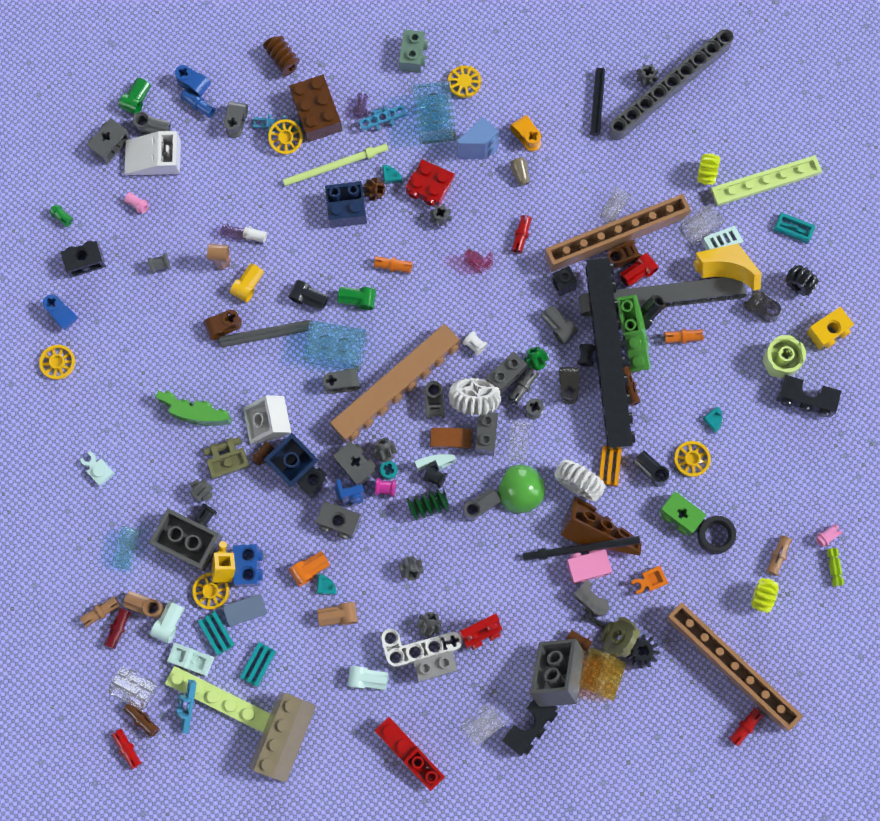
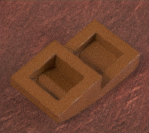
[430,428,471,449]

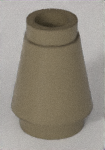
[510,157,530,186]

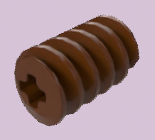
[263,36,300,76]

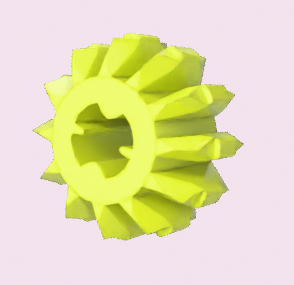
[697,153,720,185]
[751,578,779,613]

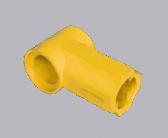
[230,263,264,303]

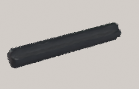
[590,67,605,136]

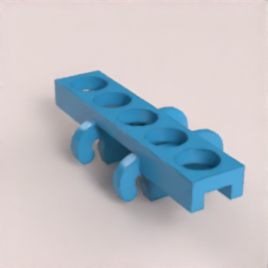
[359,105,407,131]
[253,114,301,136]
[175,679,197,734]

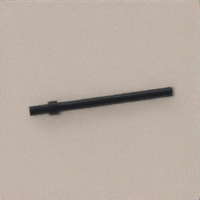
[523,536,641,561]

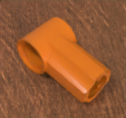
[288,551,331,587]

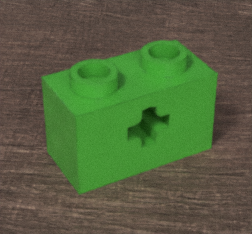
[659,491,707,536]

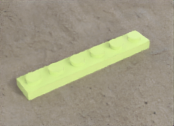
[710,155,822,207]
[165,666,270,733]

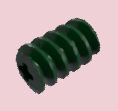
[406,487,449,521]

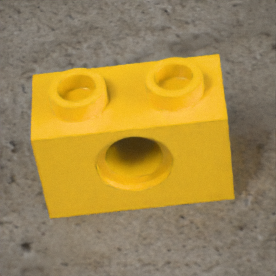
[806,306,854,350]

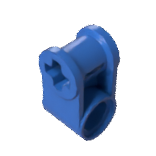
[175,65,211,97]
[43,294,78,331]

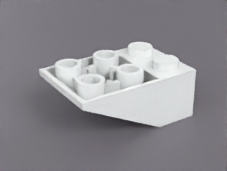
[125,131,181,175]

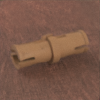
[766,535,792,576]
[80,596,121,628]

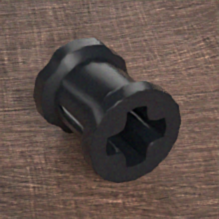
[577,344,595,367]
[423,465,448,489]
[192,503,217,527]

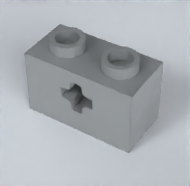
[413,651,458,683]

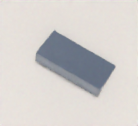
[223,594,267,627]

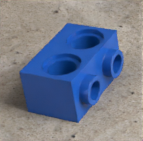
[233,544,263,587]

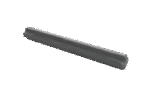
[219,320,312,347]

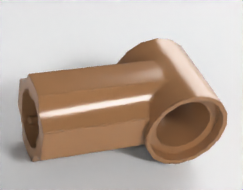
[207,243,231,270]
[123,591,165,619]
[317,602,358,627]

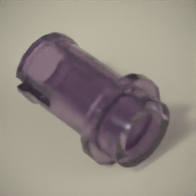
[353,93,368,118]
[220,223,244,240]

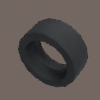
[697,516,736,554]

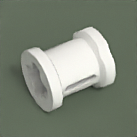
[463,331,488,356]

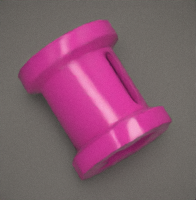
[375,478,396,497]

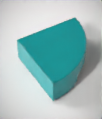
[382,165,402,184]
[703,406,722,433]
[317,574,337,595]

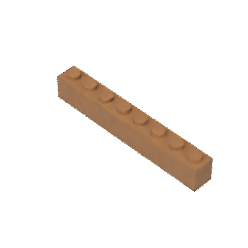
[544,194,691,272]
[330,324,460,444]
[665,602,803,732]

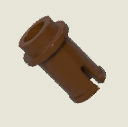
[251,441,275,466]
[566,629,592,652]

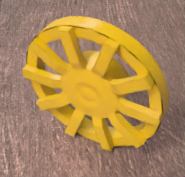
[448,65,481,98]
[268,119,303,154]
[39,345,76,380]
[674,441,711,477]
[192,573,230,610]

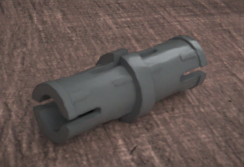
[508,368,539,405]

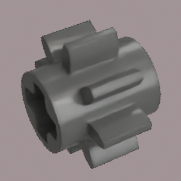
[636,64,659,87]
[429,204,452,228]
[372,438,397,462]
[189,479,213,502]
[399,556,424,581]
[417,612,442,637]

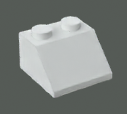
[243,395,291,444]

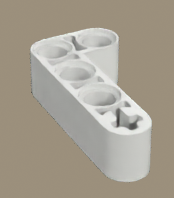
[381,629,462,668]

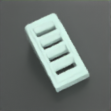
[701,226,744,250]

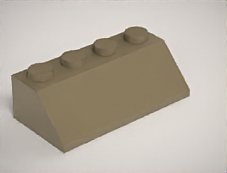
[249,691,316,782]

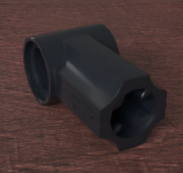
[288,280,329,311]
[640,295,666,330]
[633,450,669,487]

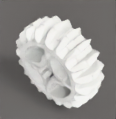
[449,377,501,416]
[554,460,606,501]

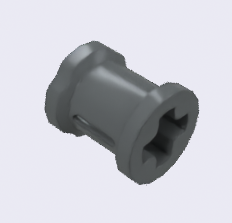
[148,253,171,274]
[525,398,544,420]

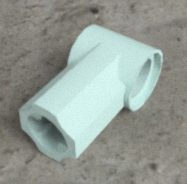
[150,601,185,644]
[347,666,389,690]

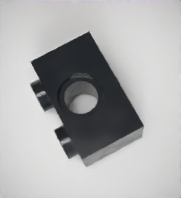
[61,241,106,278]

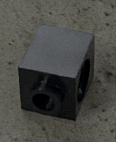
[551,266,577,297]
[296,466,328,499]

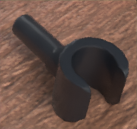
[580,608,606,629]

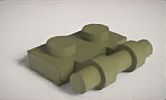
[203,437,250,480]

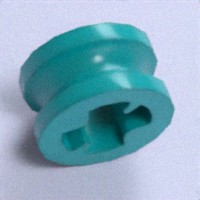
[380,461,398,480]

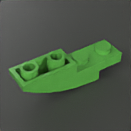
[617,294,651,372]
[155,390,232,426]

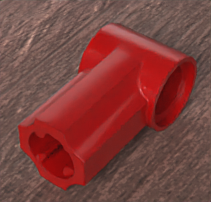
[619,253,659,288]

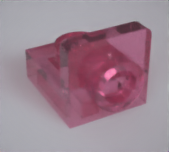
[464,249,494,274]

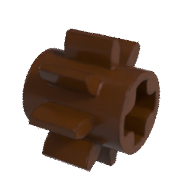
[363,178,385,201]

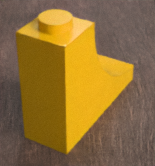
[693,243,762,291]

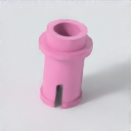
[124,192,149,213]
[815,524,842,547]

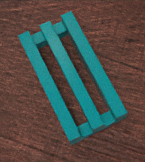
[774,212,816,244]
[198,611,235,656]
[240,642,277,687]

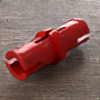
[511,215,532,254]
[728,708,764,747]
[111,729,142,770]

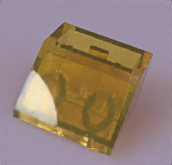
[579,647,627,701]

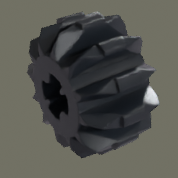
[785,265,819,296]
[626,634,660,669]

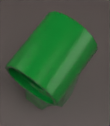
[119,78,151,115]
[337,287,376,310]

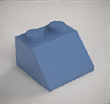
[457,117,499,159]

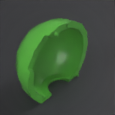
[497,464,546,514]

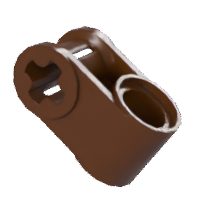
[606,240,642,270]
[203,309,242,340]

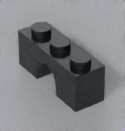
[776,375,842,418]
[502,699,558,757]

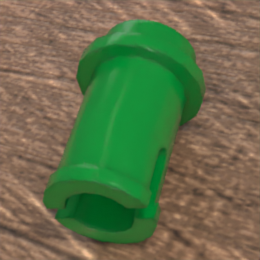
[49,204,74,227]

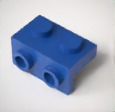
[334,479,366,505]

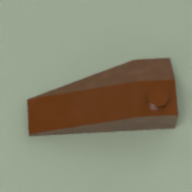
[560,496,642,556]

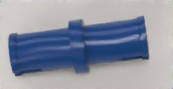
[180,89,216,118]

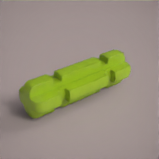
[827,548,844,587]

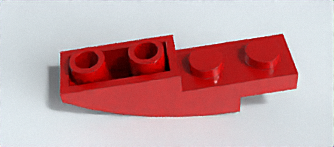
[374,716,445,791]

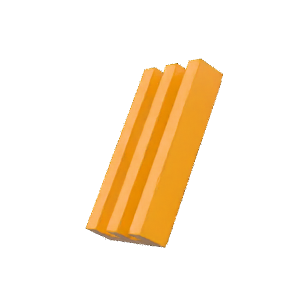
[599,446,622,487]

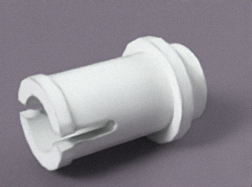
[243,226,267,243]

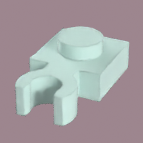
[80,451,115,487]

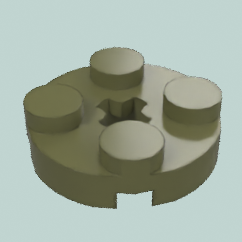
[601,617,640,657]

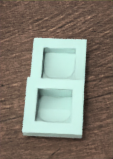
[414,454,456,472]
[167,643,214,676]

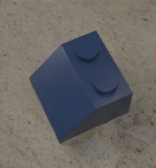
[264,433,319,487]

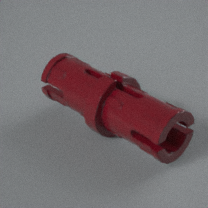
[103,608,131,649]

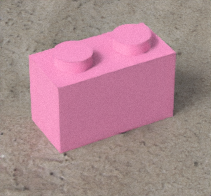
[566,549,612,585]

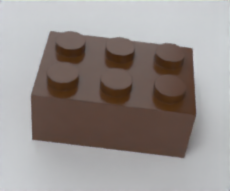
[289,74,342,142]

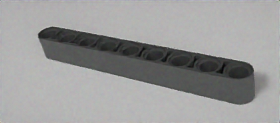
[609,29,734,140]
[578,277,747,316]

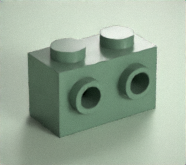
[399,29,428,73]

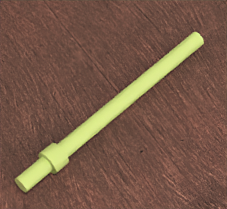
[283,143,389,186]

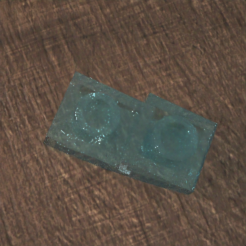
[111,526,141,571]

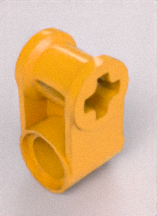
[510,115,541,152]

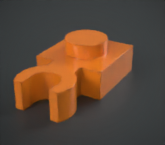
[630,565,668,595]

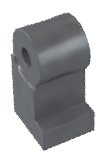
[573,580,609,617]

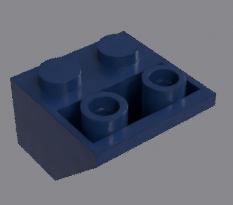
[325,181,367,228]

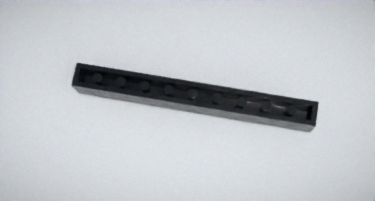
[585,257,635,451]

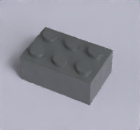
[149,508,223,572]
[530,639,585,707]

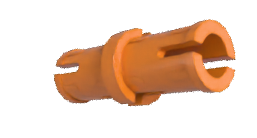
[374,256,413,274]
[664,329,704,344]

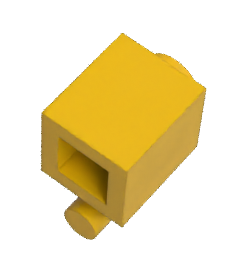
[211,541,235,583]

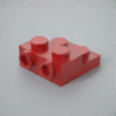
[406,159,455,207]
[460,613,503,650]

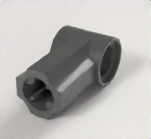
[133,112,171,135]
[541,306,578,344]
[463,488,501,521]

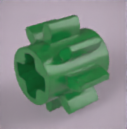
[524,347,549,370]

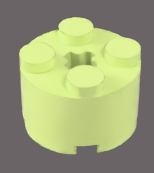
[763,335,806,378]

